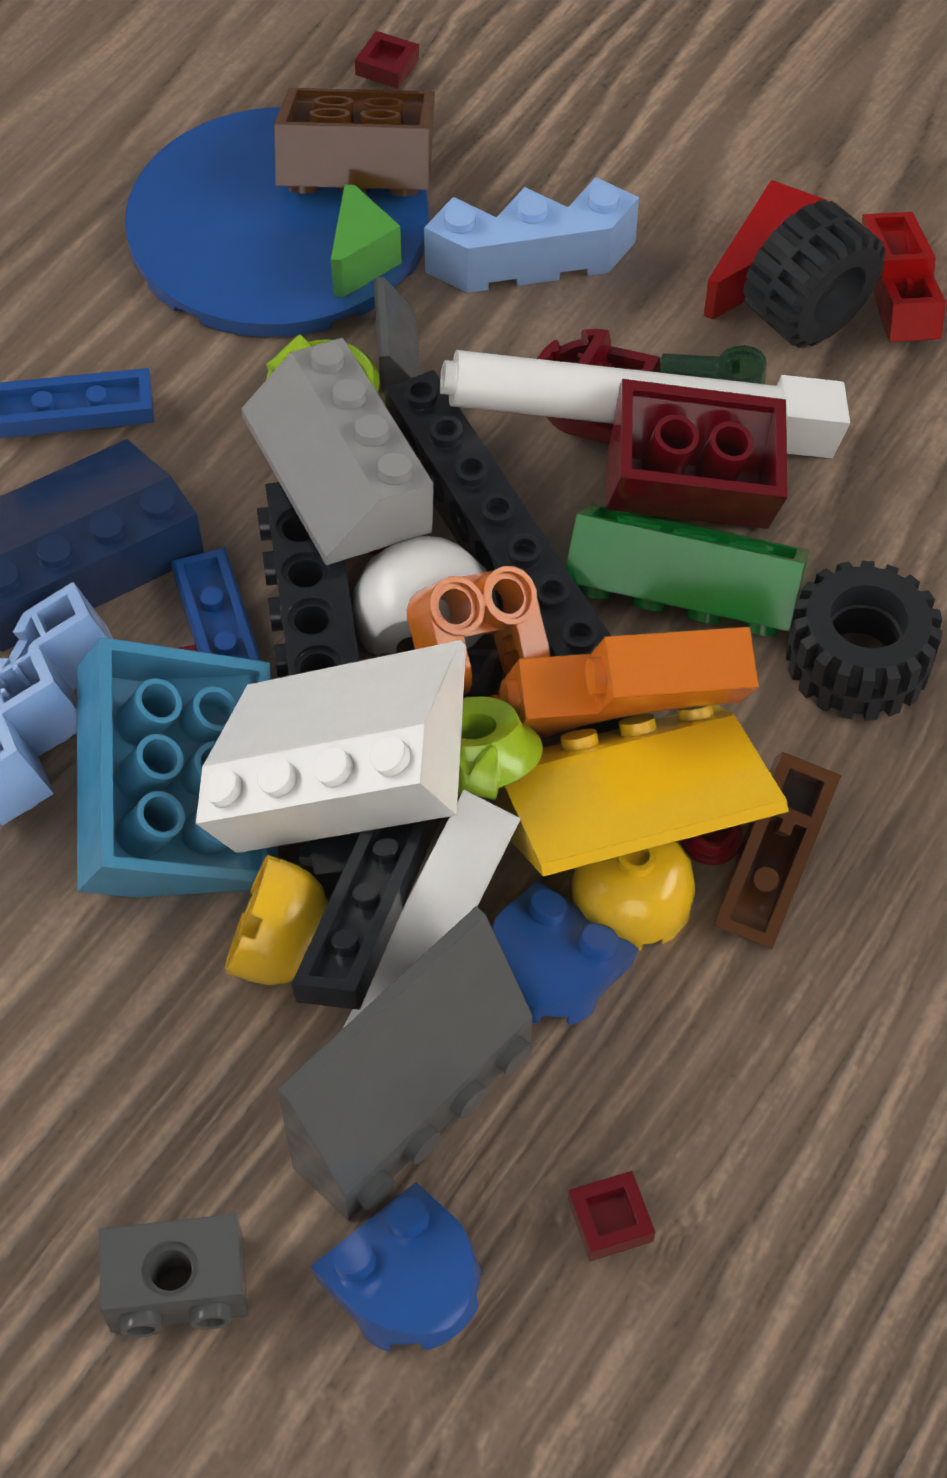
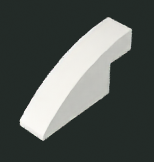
[343,790,521,1028]

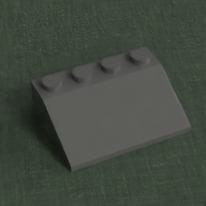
[278,906,533,1221]

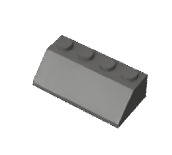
[241,338,434,565]

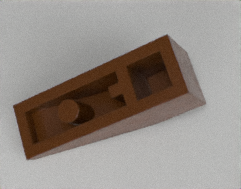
[713,752,841,949]

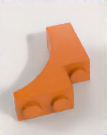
[490,627,759,739]

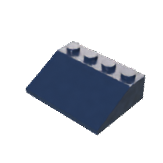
[0,439,204,652]

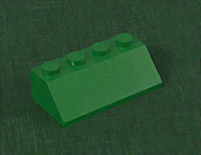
[566,503,810,636]

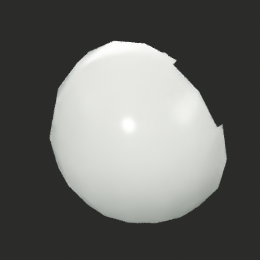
[352,536,498,656]

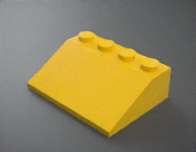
[495,705,789,876]

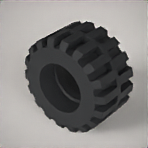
[743,200,886,348]
[786,561,943,721]

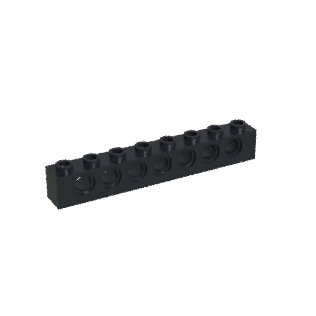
[385,370,647,734]
[257,482,361,903]

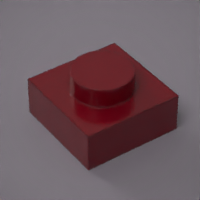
[355,31,419,89]
[568,1171,656,1262]

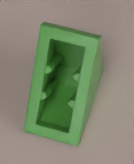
[331,184,402,297]

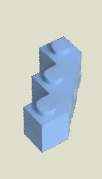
[424,177,639,293]
[0,582,113,826]

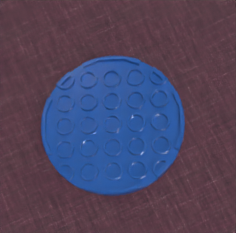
[125,107,429,337]

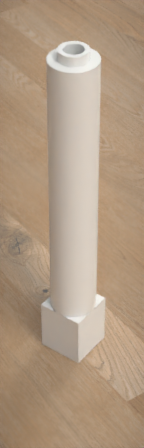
[440,350,850,459]

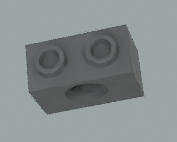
[99,1214,248,1338]

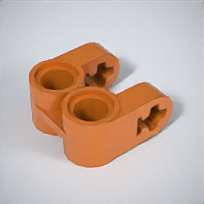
[406,566,550,696]

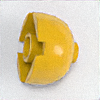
[570,841,695,950]
[225,855,328,985]

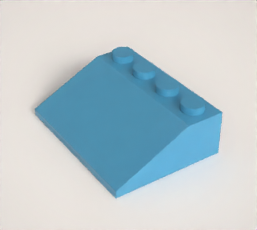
[77,637,278,898]

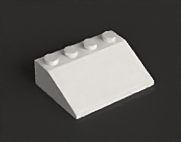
[196,640,466,853]

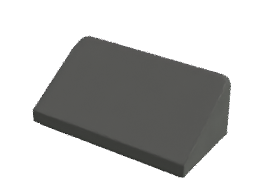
[374,277,421,392]

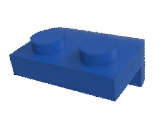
[492,880,639,1025]
[311,1182,483,1351]

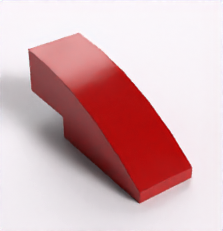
[862,211,946,342]

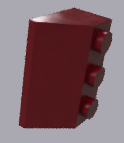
[606,379,788,529]

